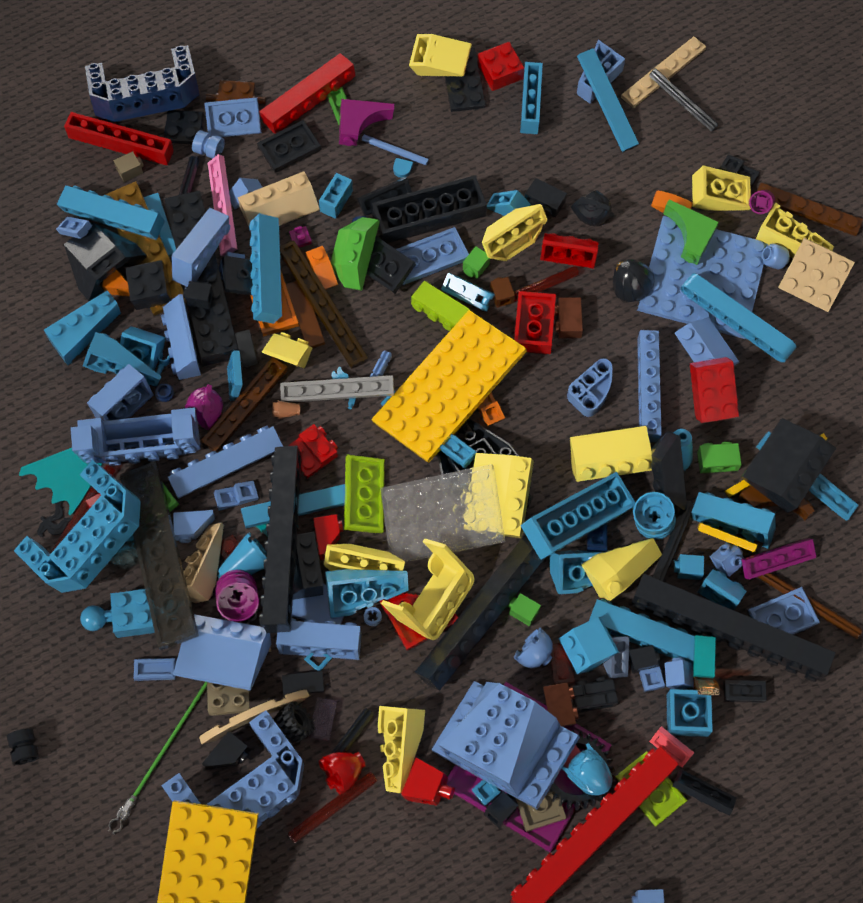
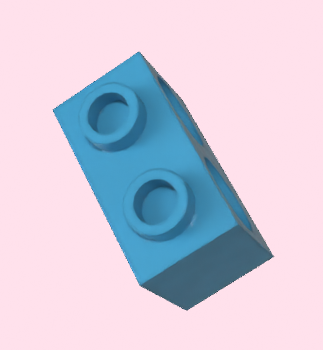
[319,173,353,219]

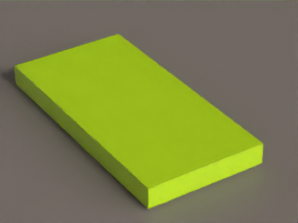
[344,455,384,533]

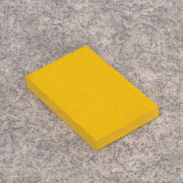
[697,522,757,552]

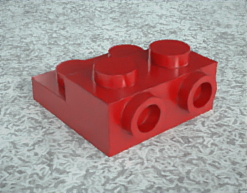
[288,424,338,479]

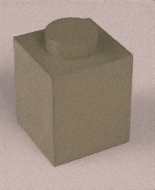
[113,151,144,182]

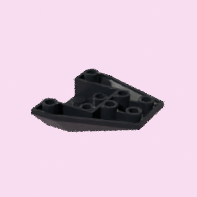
[64,222,148,301]
[437,418,519,496]

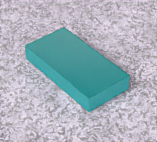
[693,635,716,678]

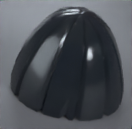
[613,259,655,302]

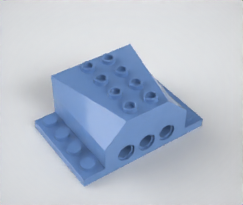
[432,681,579,809]

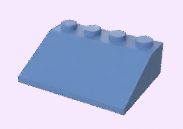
[173,614,271,690]

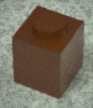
[490,277,515,308]

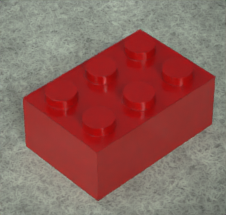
[690,357,739,423]

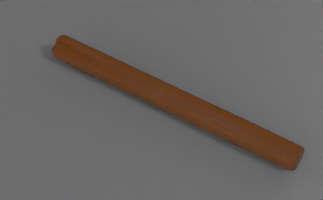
[758,573,863,639]

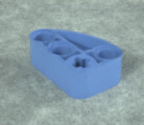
[567,359,612,417]

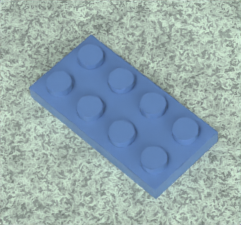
[396,227,469,285]

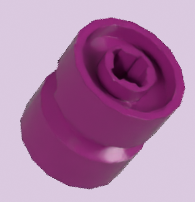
[749,190,775,214]

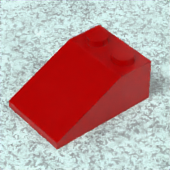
[514,291,556,354]

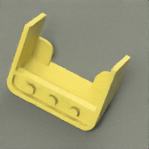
[381,539,474,640]

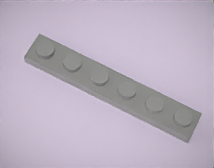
[280,375,394,402]

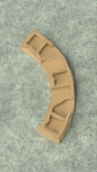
[199,690,309,744]

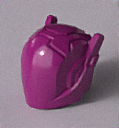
[185,384,223,430]

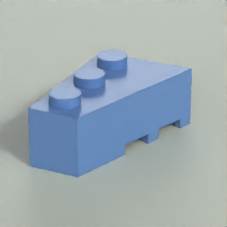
[577,40,625,104]

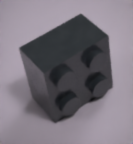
[126,260,172,310]

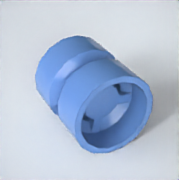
[192,130,225,159]

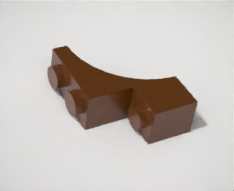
[738,486,815,521]

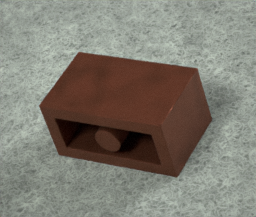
[554,297,583,338]
[543,683,579,727]

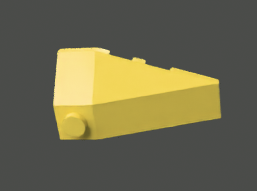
[581,538,662,601]
[378,706,425,793]

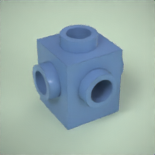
[710,542,744,577]

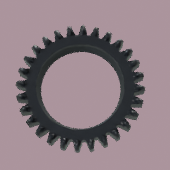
[546,730,615,810]

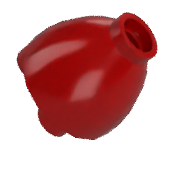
[318,752,366,794]

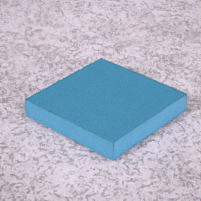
[227,351,242,401]

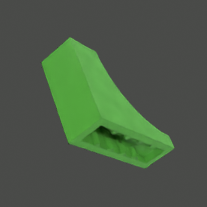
[663,200,719,265]

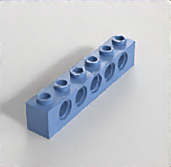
[637,330,661,442]

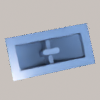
[229,178,263,209]

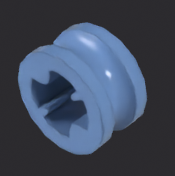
[364,607,382,626]

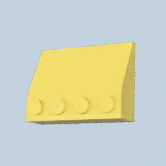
[464,453,534,538]

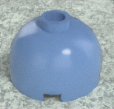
[514,628,553,668]

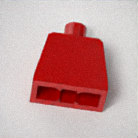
[401,758,455,806]

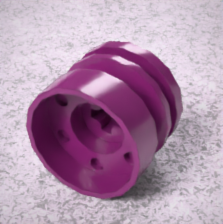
[215,570,259,622]

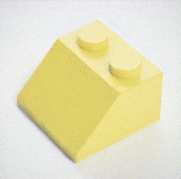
[262,332,312,368]

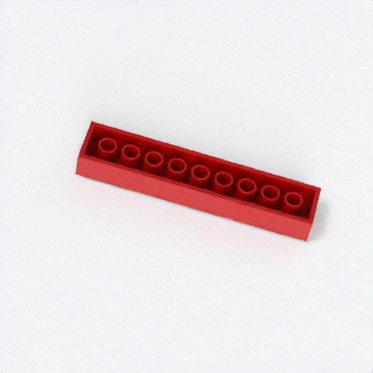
[510,746,679,903]

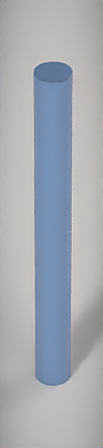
[362,134,429,165]

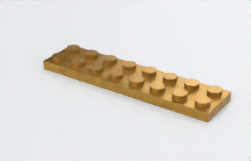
[106,181,186,316]

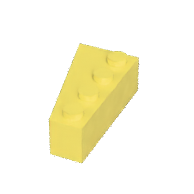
[756,202,834,258]

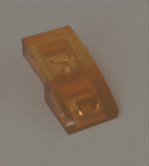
[693,677,720,696]

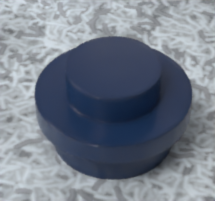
[155,384,174,402]

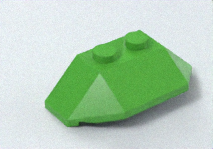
[331,217,380,291]

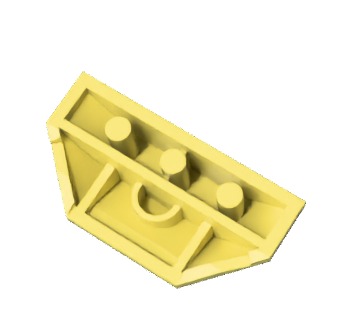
[482,204,547,261]
[324,544,405,571]

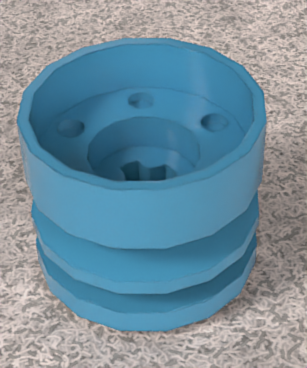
[633,492,676,540]

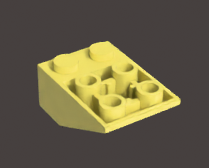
[409,34,472,76]

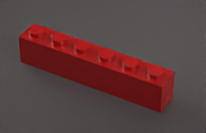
[259,53,356,134]
[64,112,174,166]

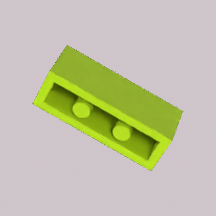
[411,281,470,331]

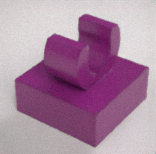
[289,226,312,248]

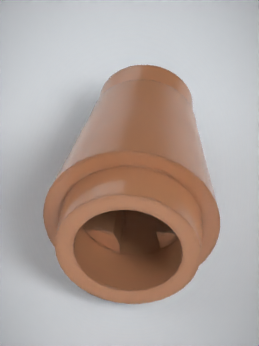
[272,400,300,419]

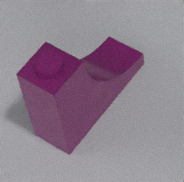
[339,99,394,146]

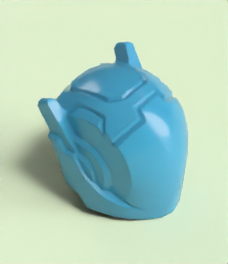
[562,743,612,795]

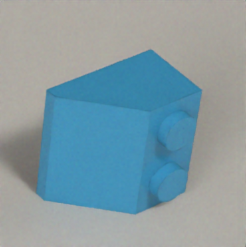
[120,326,165,371]
[697,569,747,610]
[559,617,619,674]

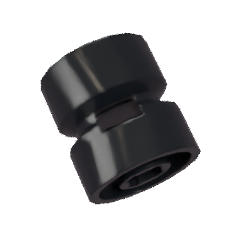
[7,728,39,765]

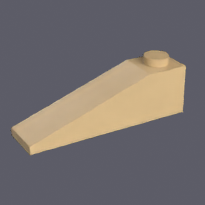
[167,523,224,603]

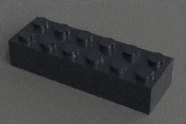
[372,175,487,243]

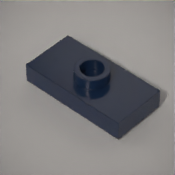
[587,523,607,552]

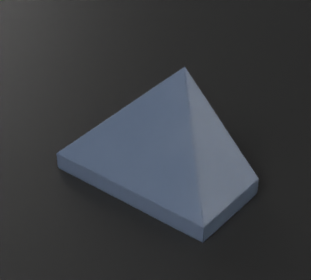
[603,636,629,678]

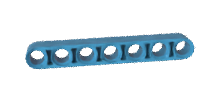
[681,273,796,362]

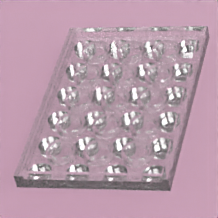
[380,464,505,562]

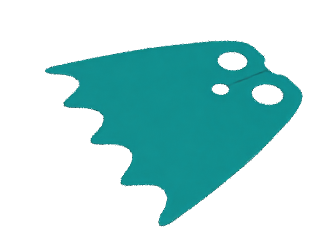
[19,448,102,515]

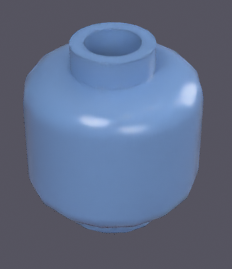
[762,243,790,270]

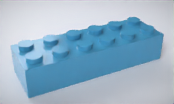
[520,472,635,560]

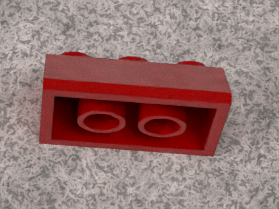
[540,233,598,269]

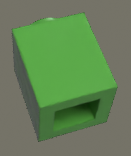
[463,246,490,279]
[508,593,541,627]

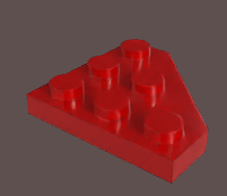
[379,592,458,651]

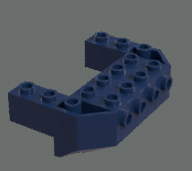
[85,45,200,122]

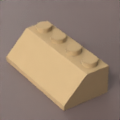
[238,172,320,226]

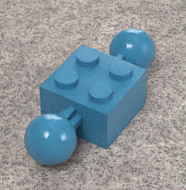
[80,588,187,638]

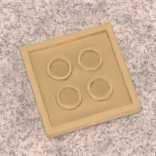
[778,237,855,312]

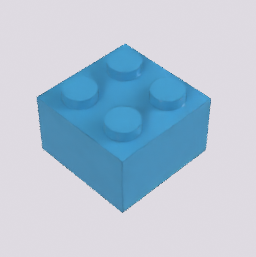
[667,689,712,737]

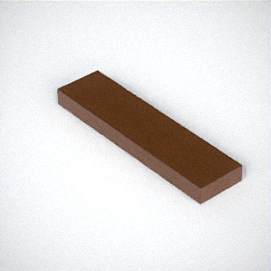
[286,281,325,348]

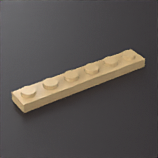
[621,36,706,108]

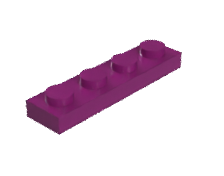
[741,538,816,579]

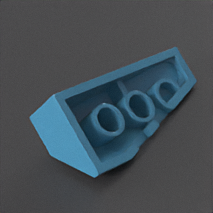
[83,332,161,386]
[550,550,612,594]
[325,569,409,618]

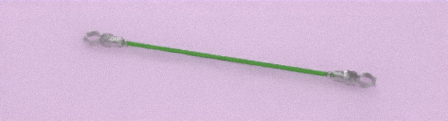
[108,610,258,835]

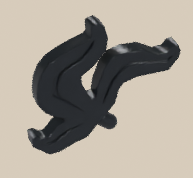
[37,501,72,537]

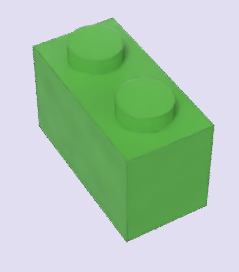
[697,442,741,473]

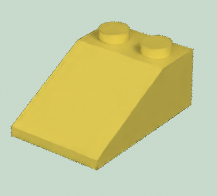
[692,166,751,211]

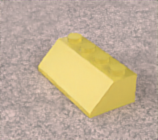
[570,426,652,482]

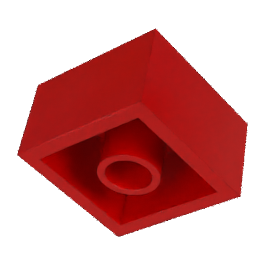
[478,42,524,91]

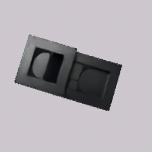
[720,155,760,188]

